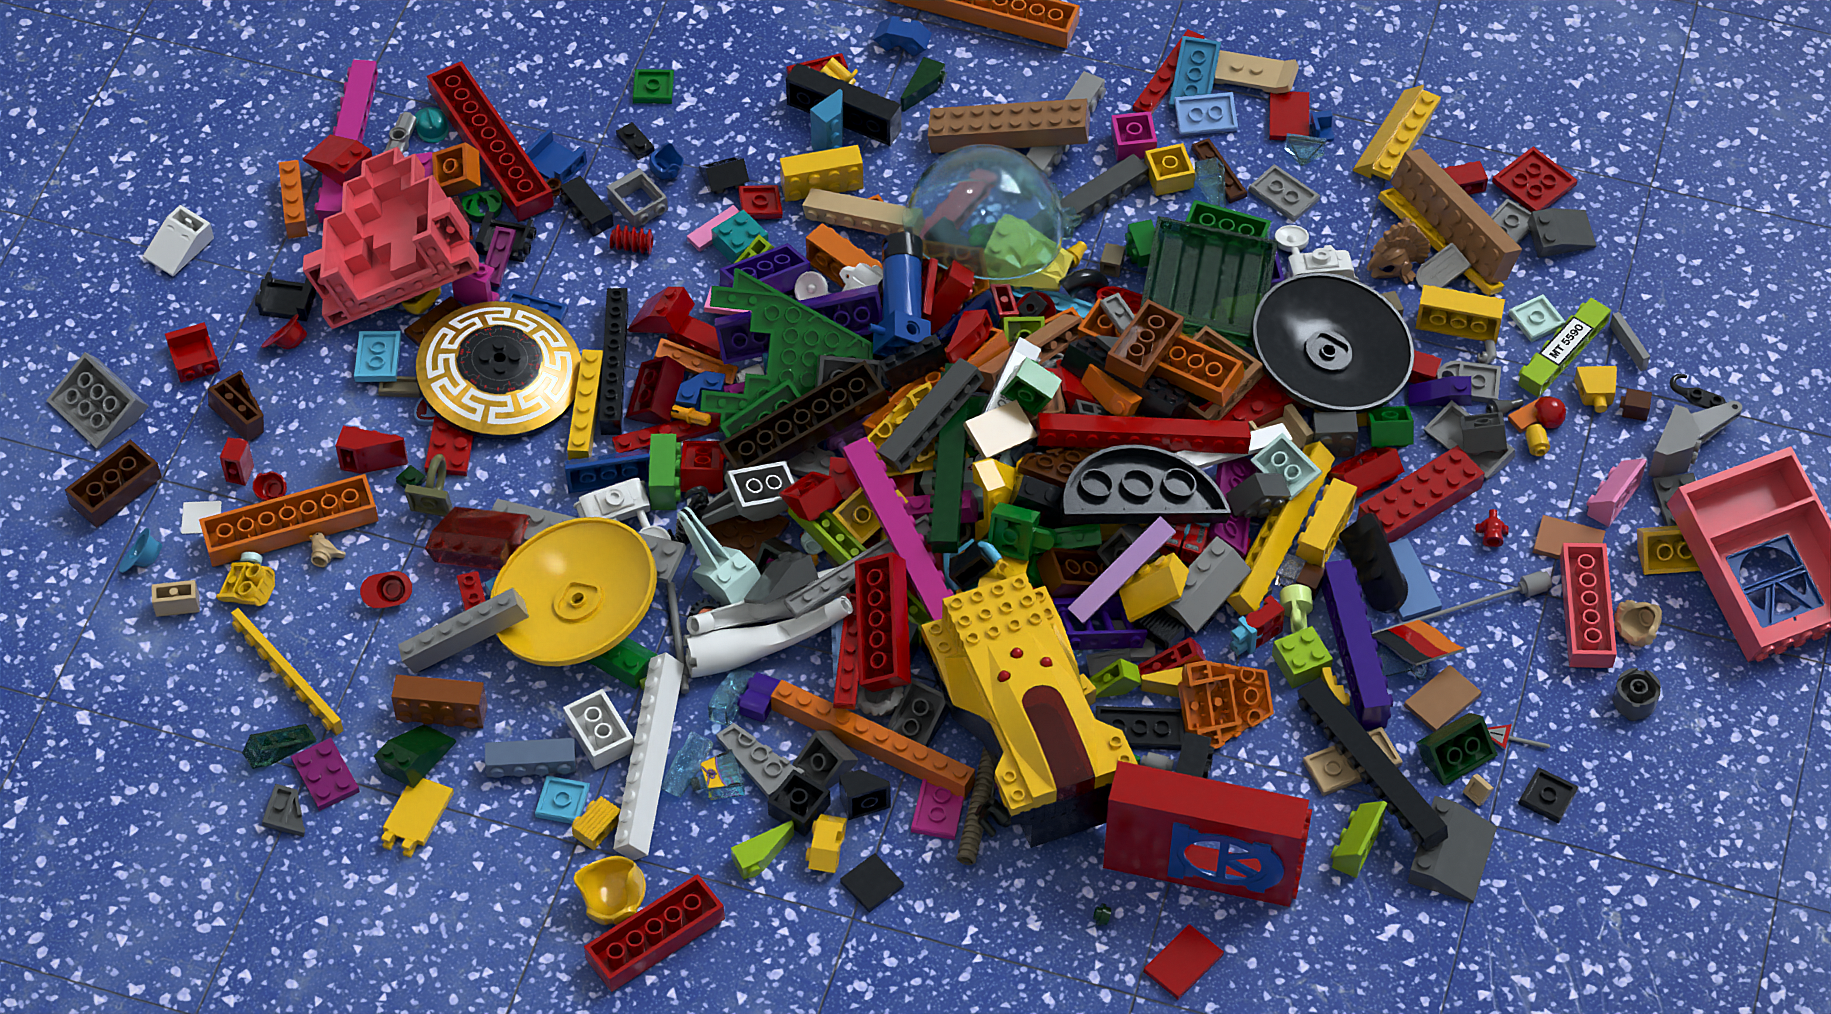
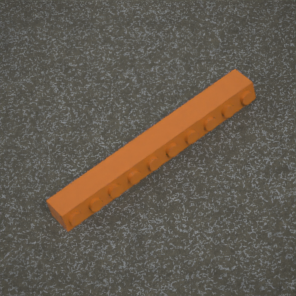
[771,679,975,800]

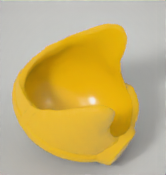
[573,856,646,925]

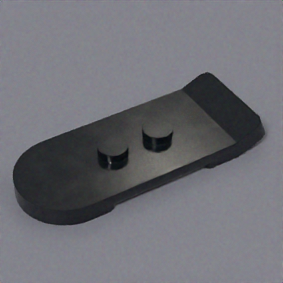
[1339,512,1408,614]

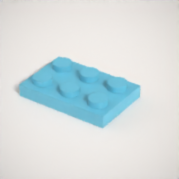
[354,331,401,382]

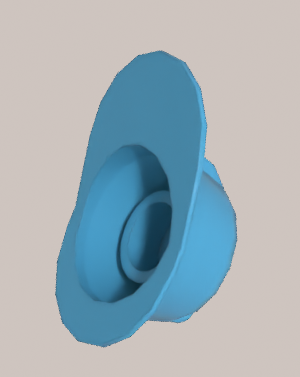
[119,528,162,573]

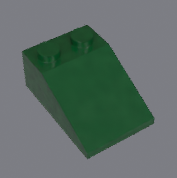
[374,724,456,788]

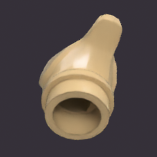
[309,532,346,567]

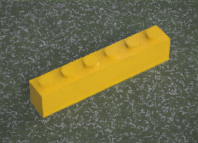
[567,349,603,460]

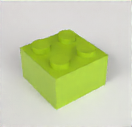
[1272,626,1333,689]

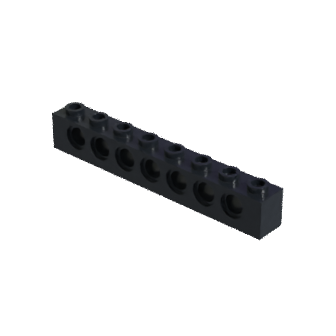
[599,288,629,435]

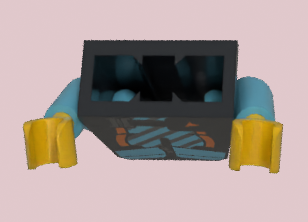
[946,538,1014,594]

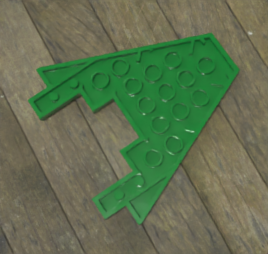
[700,268,873,433]

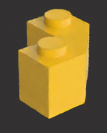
[805,814,847,873]

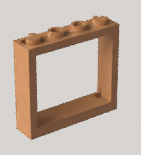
[1168,325,1264,420]

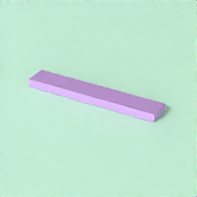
[1068,516,1176,624]

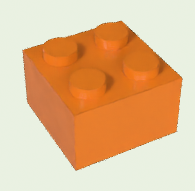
[432,142,481,197]

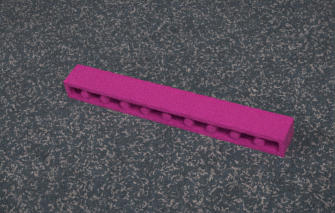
[314,59,378,223]
[843,437,954,622]

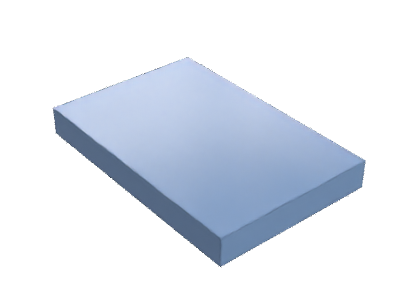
[1174,92,1238,136]

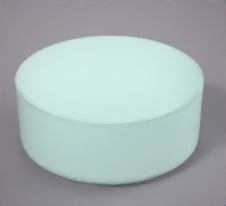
[240,552,263,566]

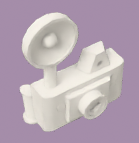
[1275,225,1360,282]
[795,263,883,300]
[573,478,671,540]

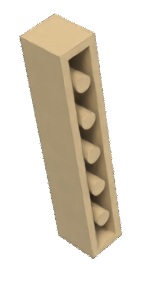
[802,188,924,236]

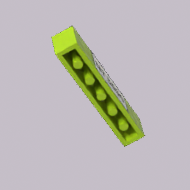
[1518,298,1611,398]

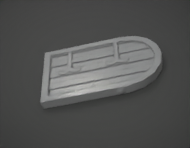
[1416,243,1472,289]

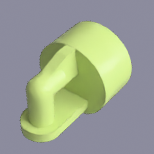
[1279,584,1313,633]

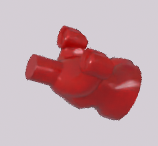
[1475,509,1508,547]

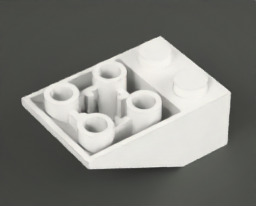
[143,205,214,276]

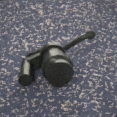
[974,775,1012,837]

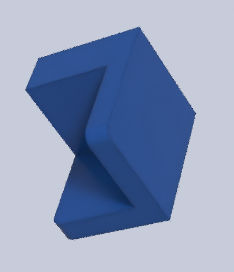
[1310,110,1334,143]

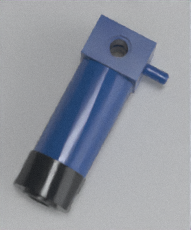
[868,232,931,357]

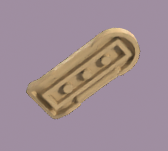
[1214,50,1299,94]

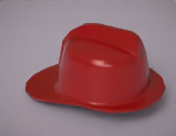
[261,314,307,349]
[360,571,412,608]

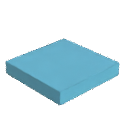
[535,776,590,824]

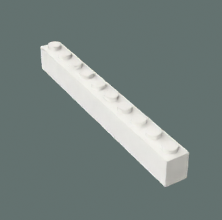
[613,652,684,860]

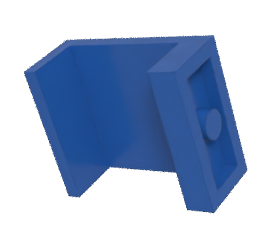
[525,129,587,184]

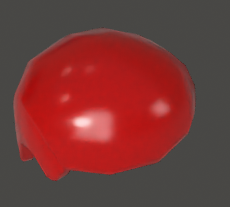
[1534,396,1566,429]
[252,471,287,502]

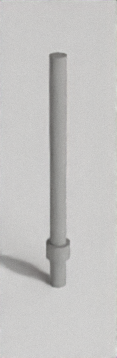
[666,582,689,694]

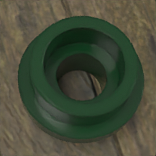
[1093,903,1111,926]

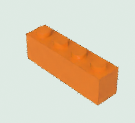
[278,160,308,239]

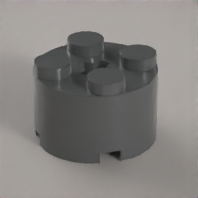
[1612,668,1661,721]

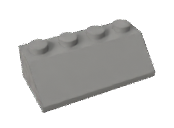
[1162,536,1251,634]

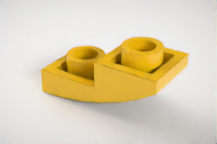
[1321,667,1350,707]

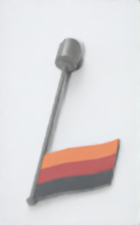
[1371,571,1552,666]

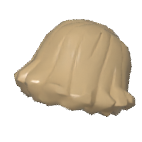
[1614,600,1662,647]

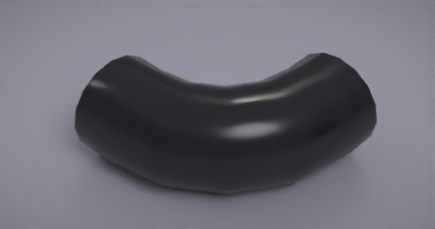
[1059,268,1109,297]

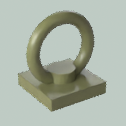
[404,454,454,518]

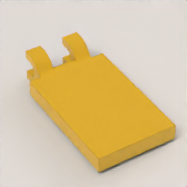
[381,778,454,858]

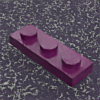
[485,226,517,287]

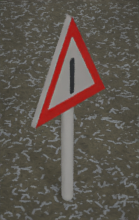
[1488,724,1550,750]

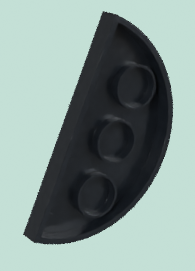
[1059,445,1231,524]

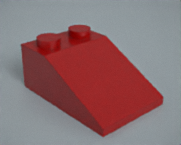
[303,134,373,187]
[627,286,695,334]
[680,441,725,494]

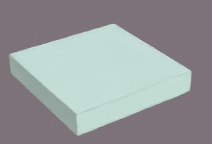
[1508,294,1566,342]

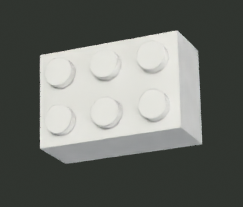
[563,688,634,770]

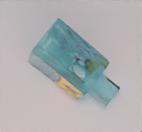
[689,749,745,800]

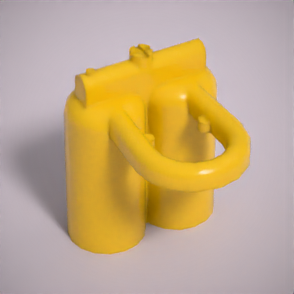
[820,57,858,85]

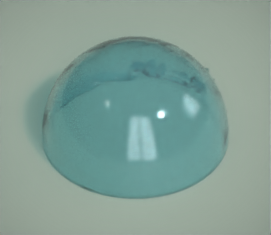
[902,144,1083,280]

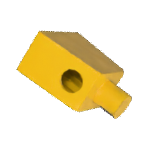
[1574,366,1617,413]

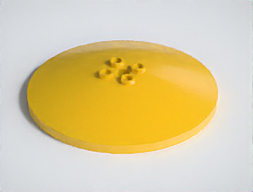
[490,517,657,666]

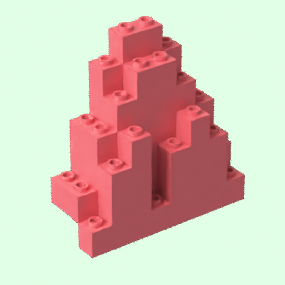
[303,147,479,329]

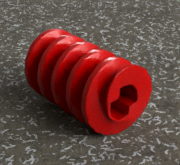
[610,224,653,255]

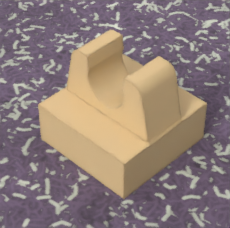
[1463,774,1494,806]

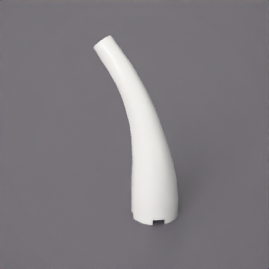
[686,567,851,635]
[683,596,853,678]

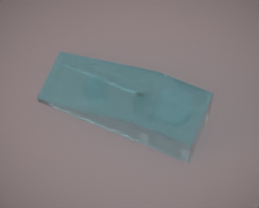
[1194,157,1226,208]
[708,667,756,726]

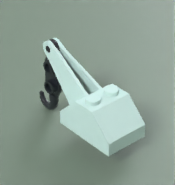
[668,507,761,606]

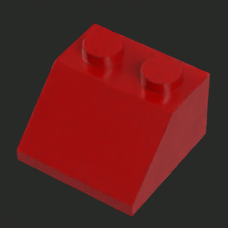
[779,471,843,521]

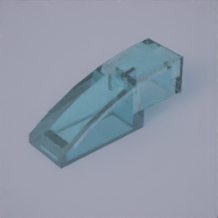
[661,731,714,798]

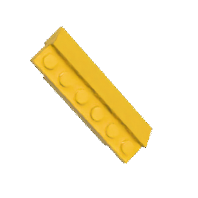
[1353,85,1441,181]

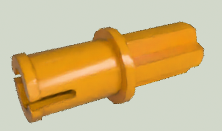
[671,405,711,426]

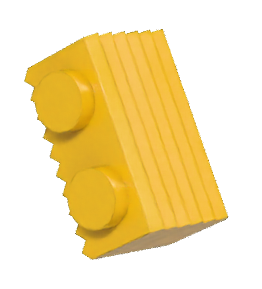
[572,796,621,850]

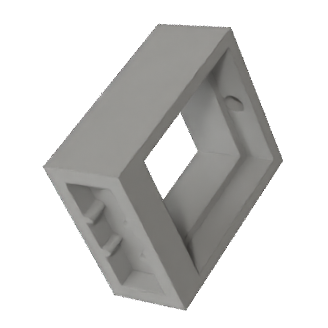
[607,168,668,228]

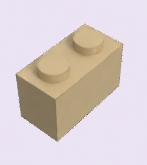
[152,580,200,617]

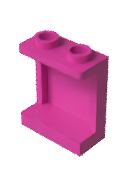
[452,262,500,305]

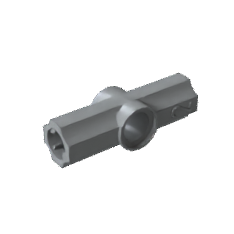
[384,112,417,154]

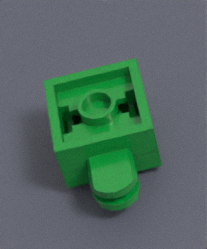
[987,502,1057,561]

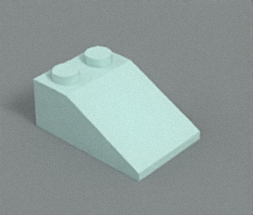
[1251,432,1323,501]

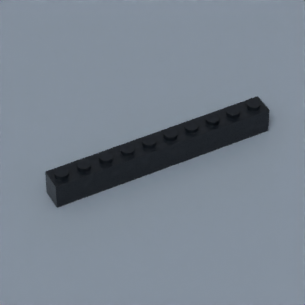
[1297,677,1448,851]

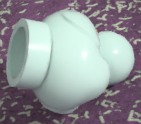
[800,530,824,555]

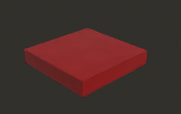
[738,185,783,219]

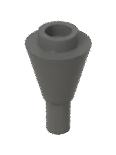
[1486,398,1523,415]

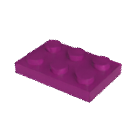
[291,738,360,811]

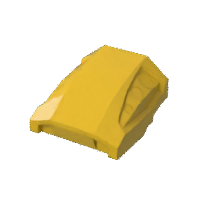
[216,562,275,606]

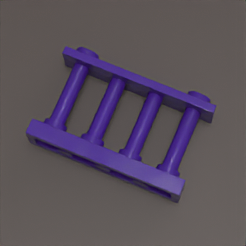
[1053,596,1148,650]

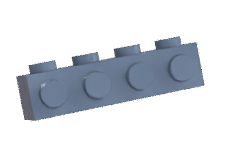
[485,738,576,778]

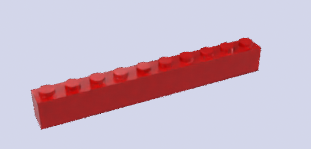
[1035,413,1251,454]

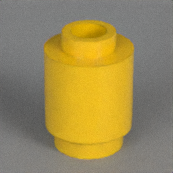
[1525,424,1550,456]

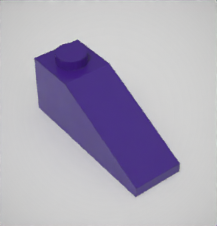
[1408,376,1472,406]

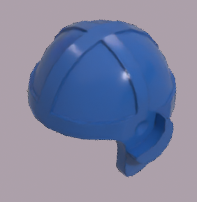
[649,142,684,180]

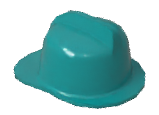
[415,107,449,143]

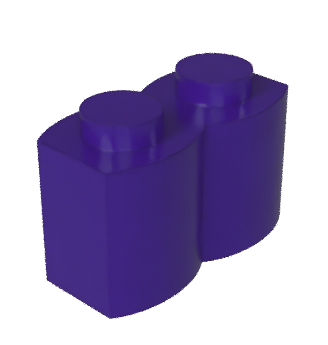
[737,672,781,723]

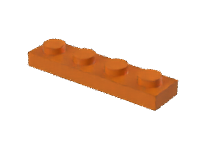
[653,338,738,385]

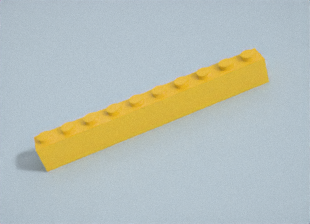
[1226,441,1335,616]

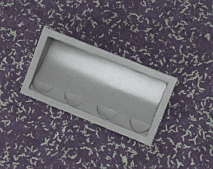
[1424,400,1515,480]

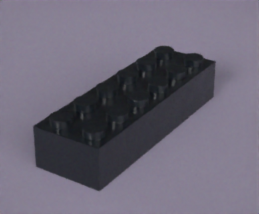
[786,63,902,146]
[1060,335,1191,419]

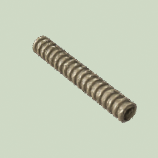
[956,746,995,865]

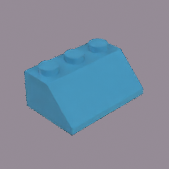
[810,89,844,152]

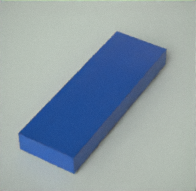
[505,290,569,324]

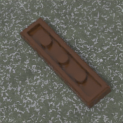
[1191,138,1248,204]

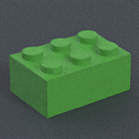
[649,434,682,510]

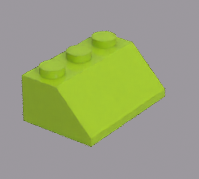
[1330,801,1387,878]

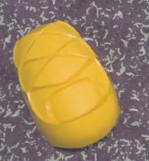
[401,286,442,315]

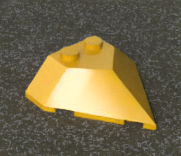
[972,458,1023,540]

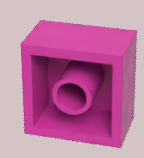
[1111,111,1157,161]

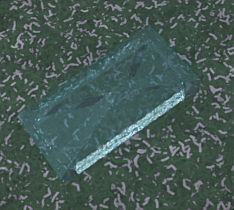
[1285,133,1326,167]

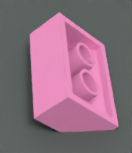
[1586,459,1647,527]

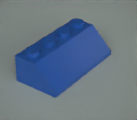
[564,449,650,494]

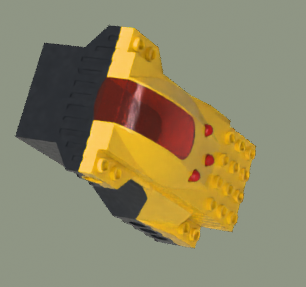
[921,573,1138,848]

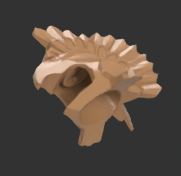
[1367,217,1431,284]

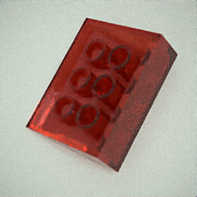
[425,506,531,570]

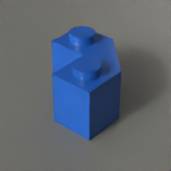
[873,16,932,56]
[676,371,726,413]

